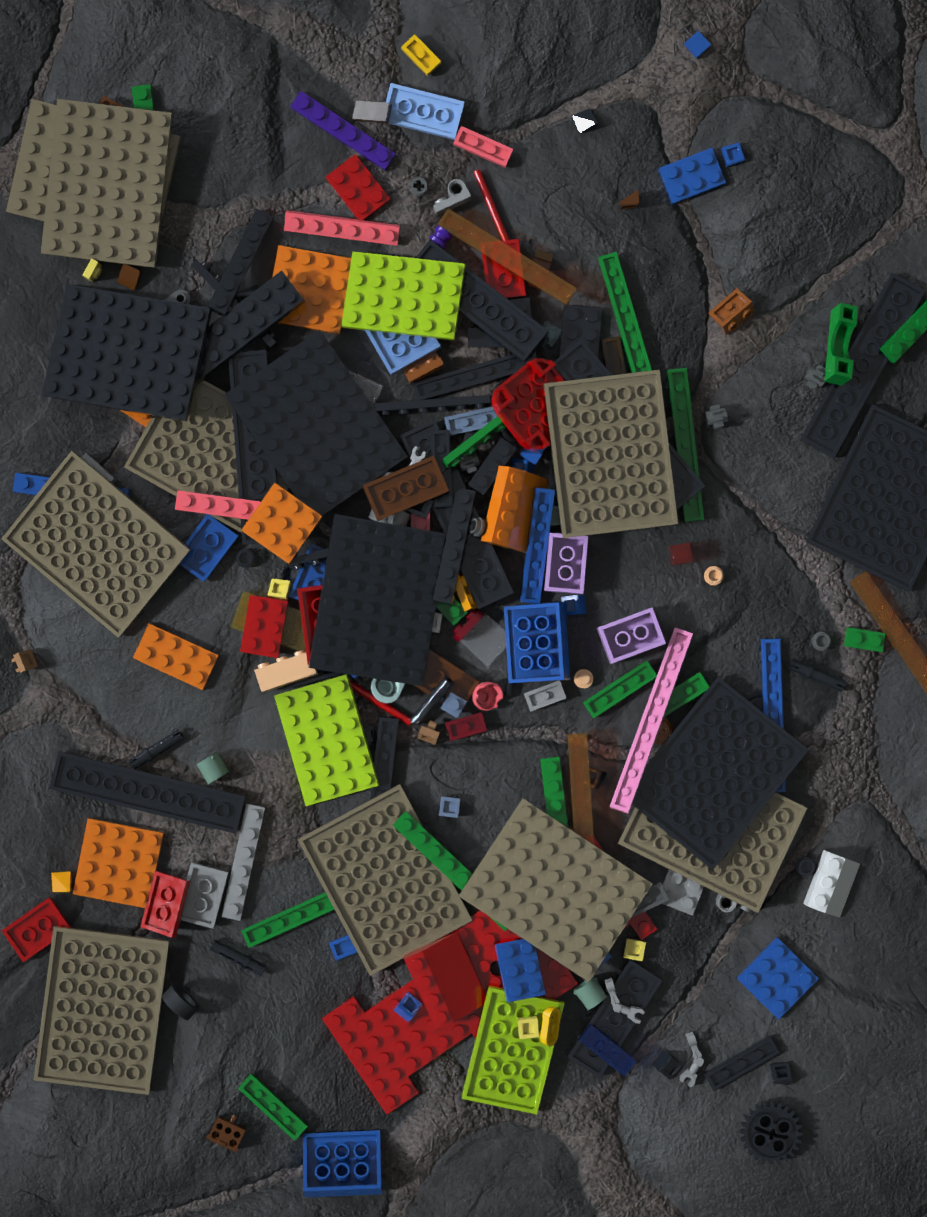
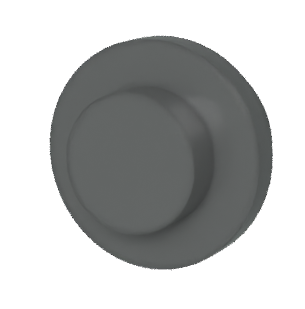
[469,517,486,537]
[811,632,831,651]

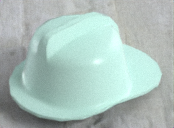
[371,678,404,703]

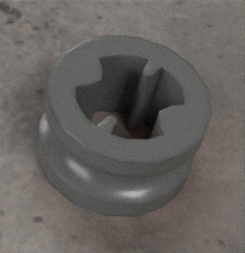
[410,177,428,196]

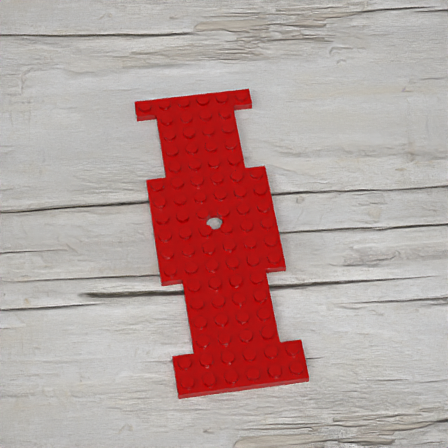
[322,833,657,1114]

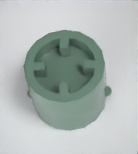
[197,752,230,784]
[574,976,607,1010]

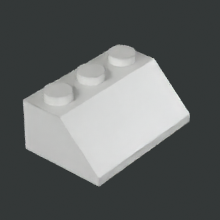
[803,850,860,918]

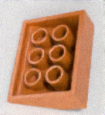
[481,466,549,553]

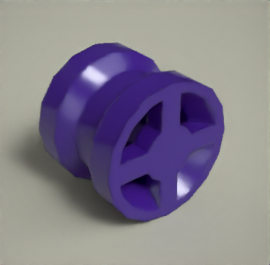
[429,226,453,249]

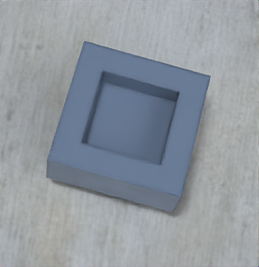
[441,692,467,718]
[439,796,460,818]

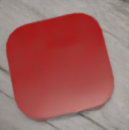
[491,358,565,451]

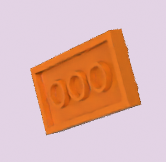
[133,623,219,690]

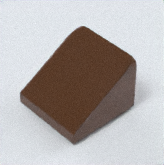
[619,190,639,210]
[117,264,143,291]

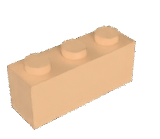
[254,650,318,693]

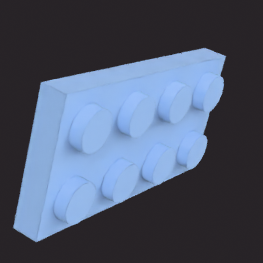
[386,83,465,140]

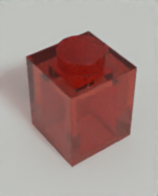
[668,542,693,566]

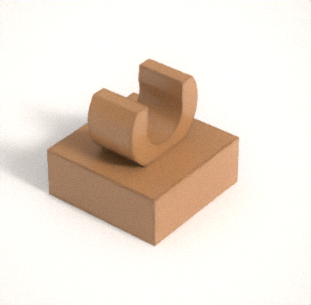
[12,649,38,673]
[417,720,440,745]

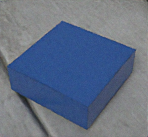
[684,31,711,59]
[721,142,745,167]

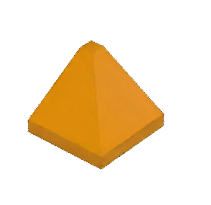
[51,871,72,892]

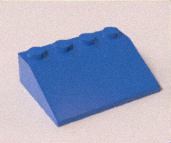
[504,602,570,683]
[303,1130,382,1198]

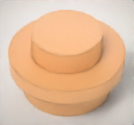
[704,566,723,585]
[574,669,593,688]

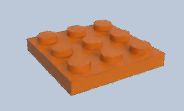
[241,483,323,564]

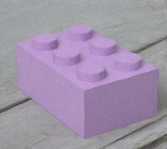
[544,533,588,595]
[597,608,666,664]

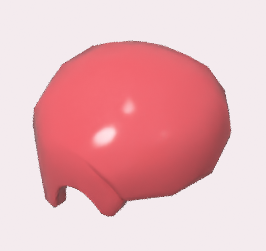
[472,682,503,711]

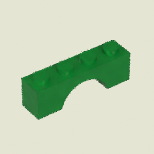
[824,303,858,386]

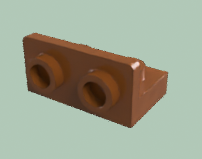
[708,288,755,335]
[402,351,444,385]

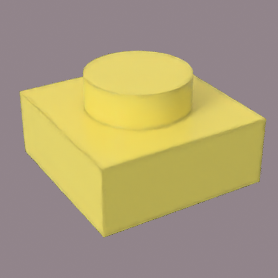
[83,259,102,282]
[267,579,292,601]
[623,938,646,961]
[517,1016,539,1039]

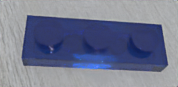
[579,1024,637,1077]

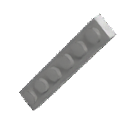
[221,803,266,921]

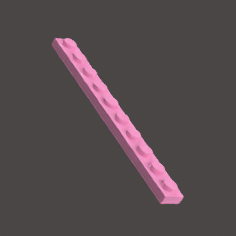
[610,628,693,814]

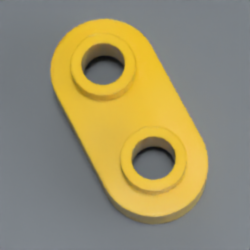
[540,1006,561,1046]

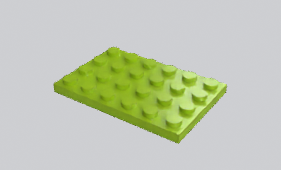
[341,251,466,340]
[274,674,379,806]
[462,986,564,1114]

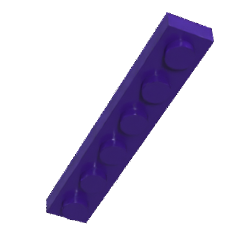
[290,91,396,171]

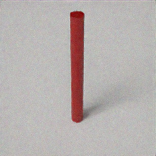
[473,169,510,241]
[349,679,412,725]

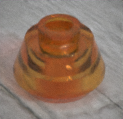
[654,719,673,745]

